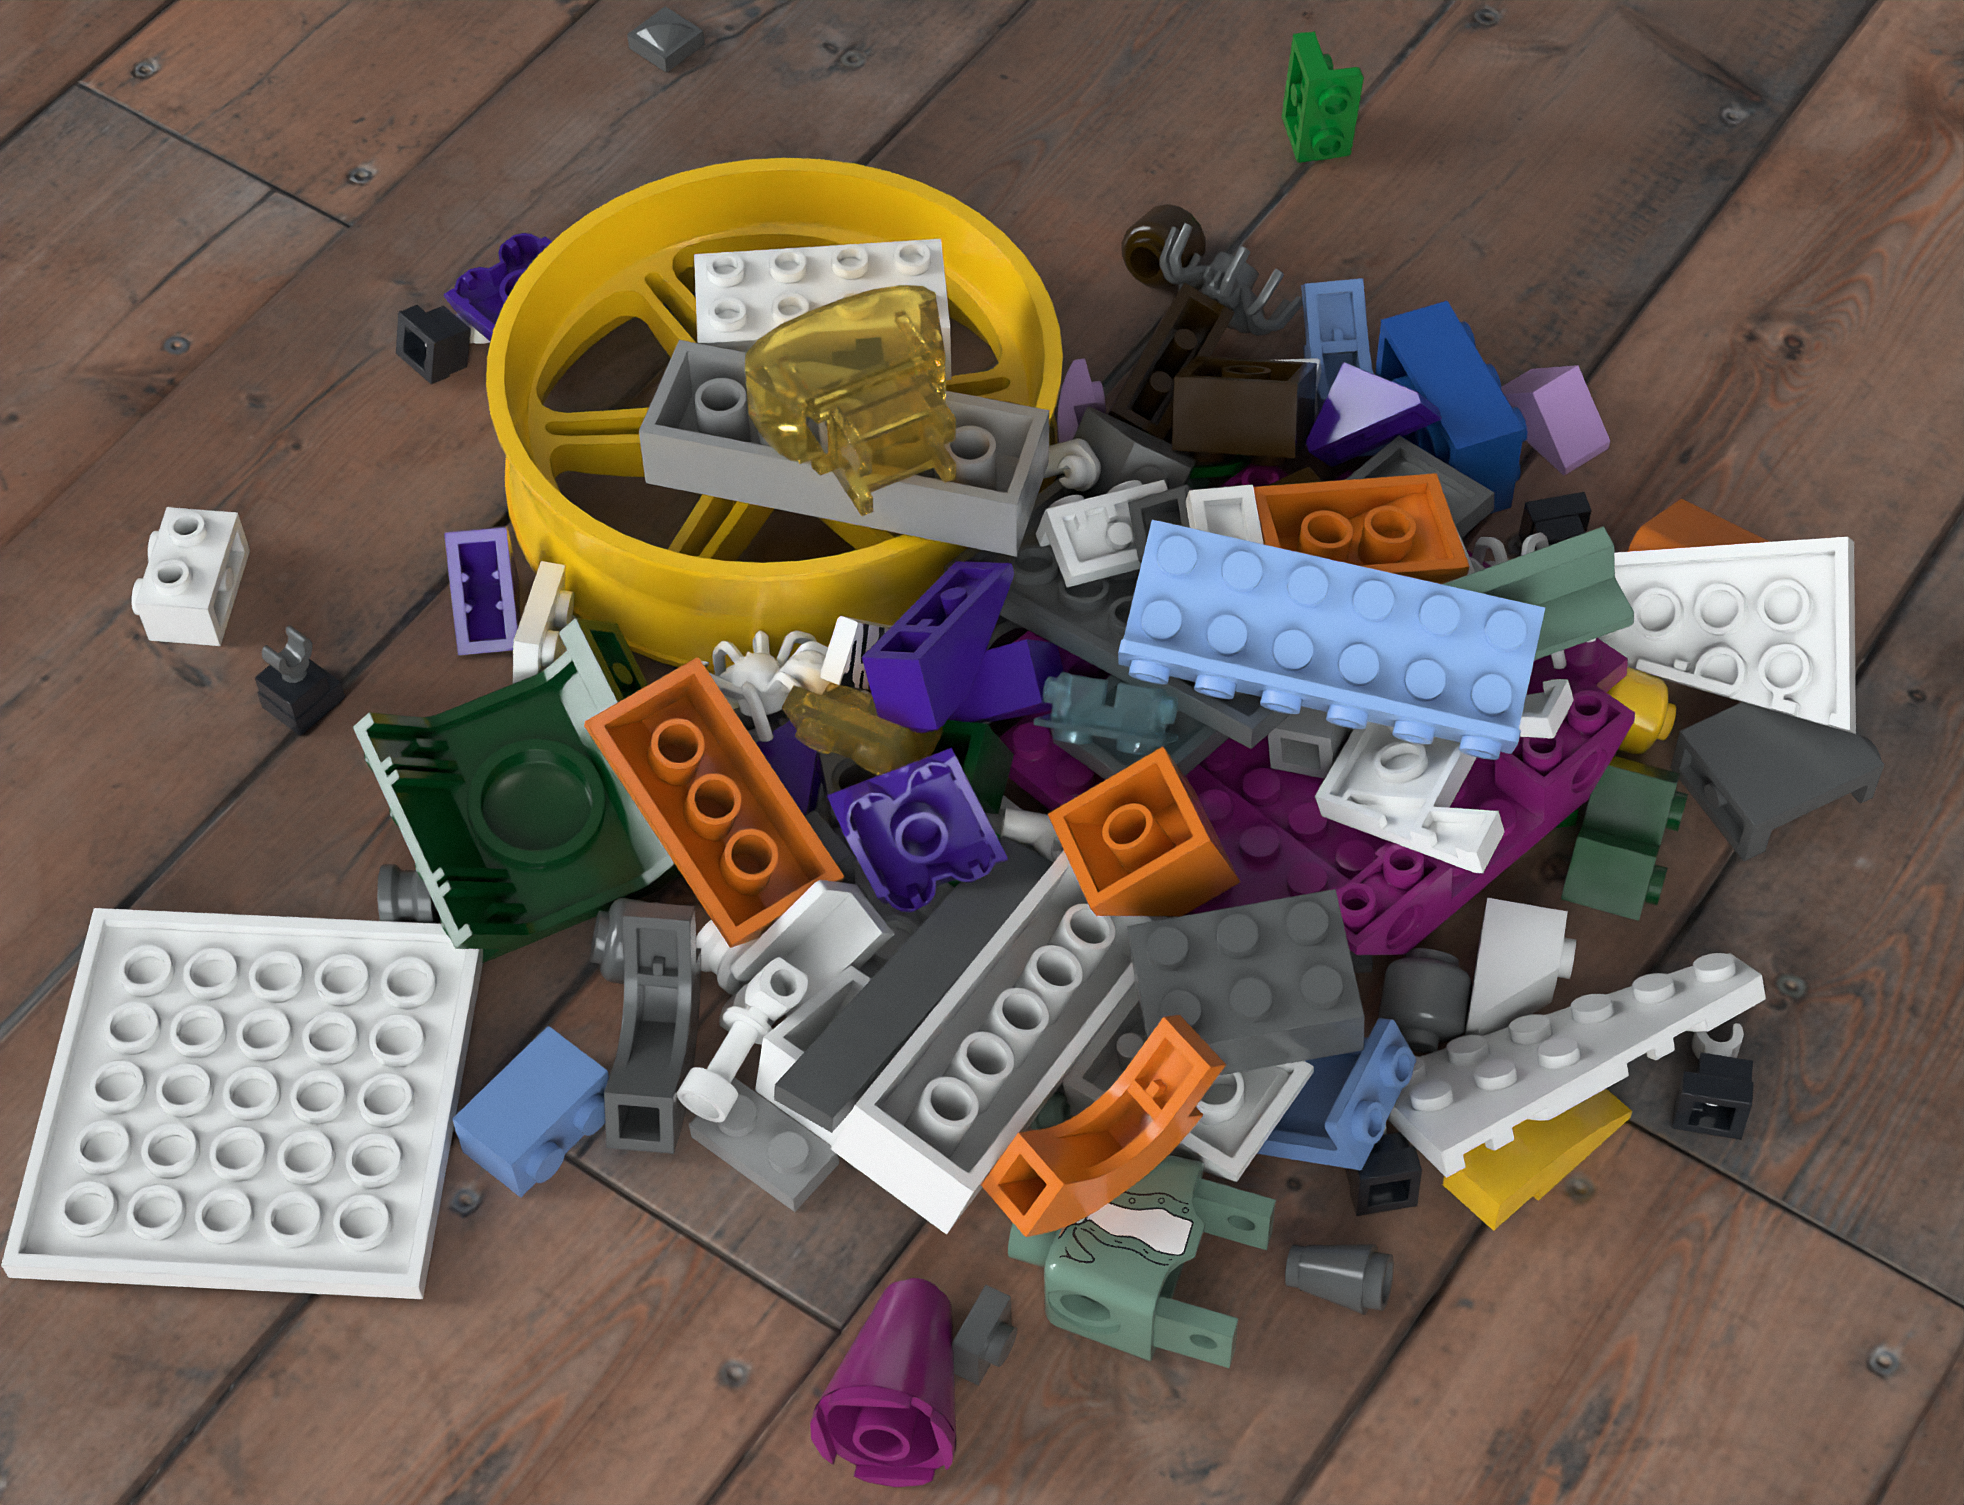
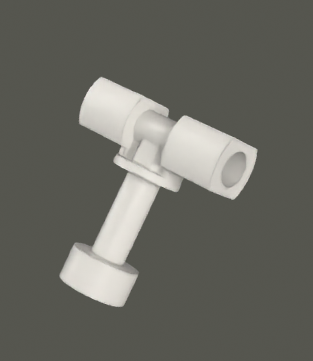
[677,957,808,1122]

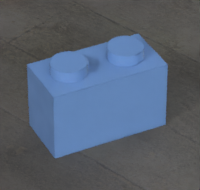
[452,1026,609,1198]

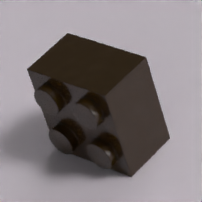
[1172,356,1317,466]

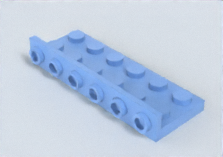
[1118,520,1545,760]

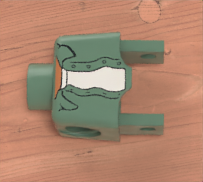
[1008,1155,1276,1368]

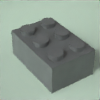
[1127,889,1364,1076]

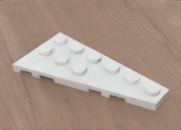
[1486,537,1856,734]
[1387,953,1766,1178]

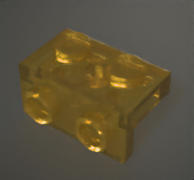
[781,682,943,775]

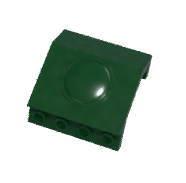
[353,618,681,963]

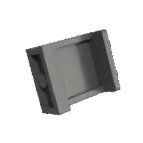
[1670,702,1885,862]

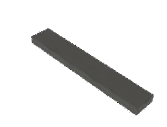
[774,836,1054,1133]

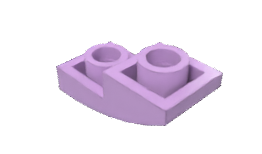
[1057,358,1106,444]

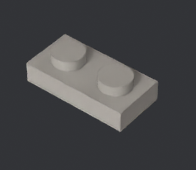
[689,1077,839,1212]

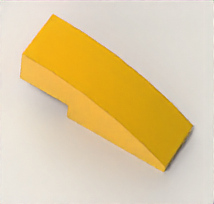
[1442,1089,1632,1231]

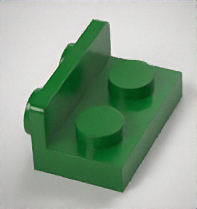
[1281,31,1364,163]

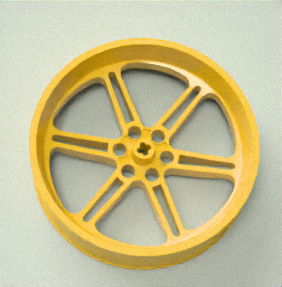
[486,158,1063,675]

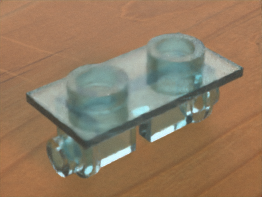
[1034,672,1179,755]

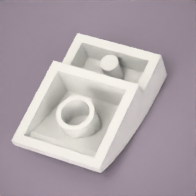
[1063,982,1314,1182]

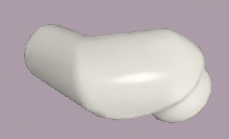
[1044,438,1101,491]
[1000,807,1064,862]

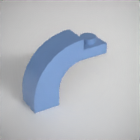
[1301,278,1390,457]

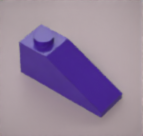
[862,561,1015,733]

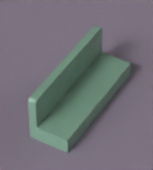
[1442,526,1634,660]

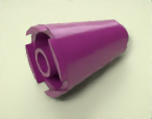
[810,1278,957,1487]

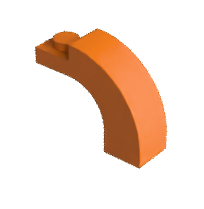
[981,1015,1226,1237]

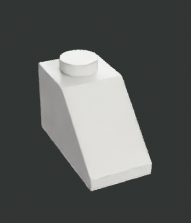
[1464,898,1576,1036]

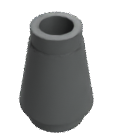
[1285,1244,1394,1315]

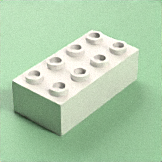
[694,239,951,383]

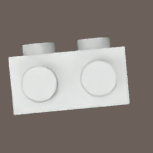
[132,507,250,646]

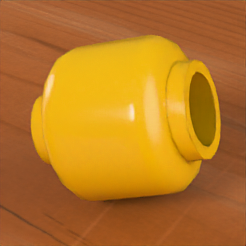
[1606,667,1676,754]

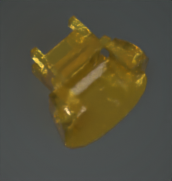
[745,285,956,516]

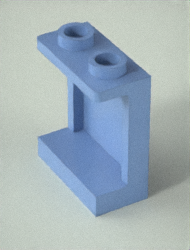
[1257,1018,1417,1170]

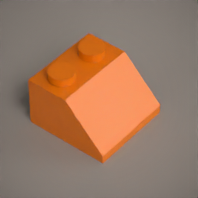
[1048,746,1240,916]

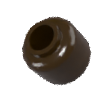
[1121,204,1206,289]

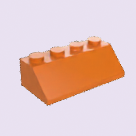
[584,657,844,948]

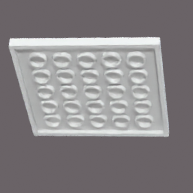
[1,908,483,1299]

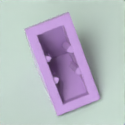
[1501,365,1610,476]

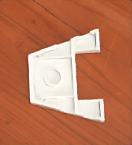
[1315,679,1574,873]

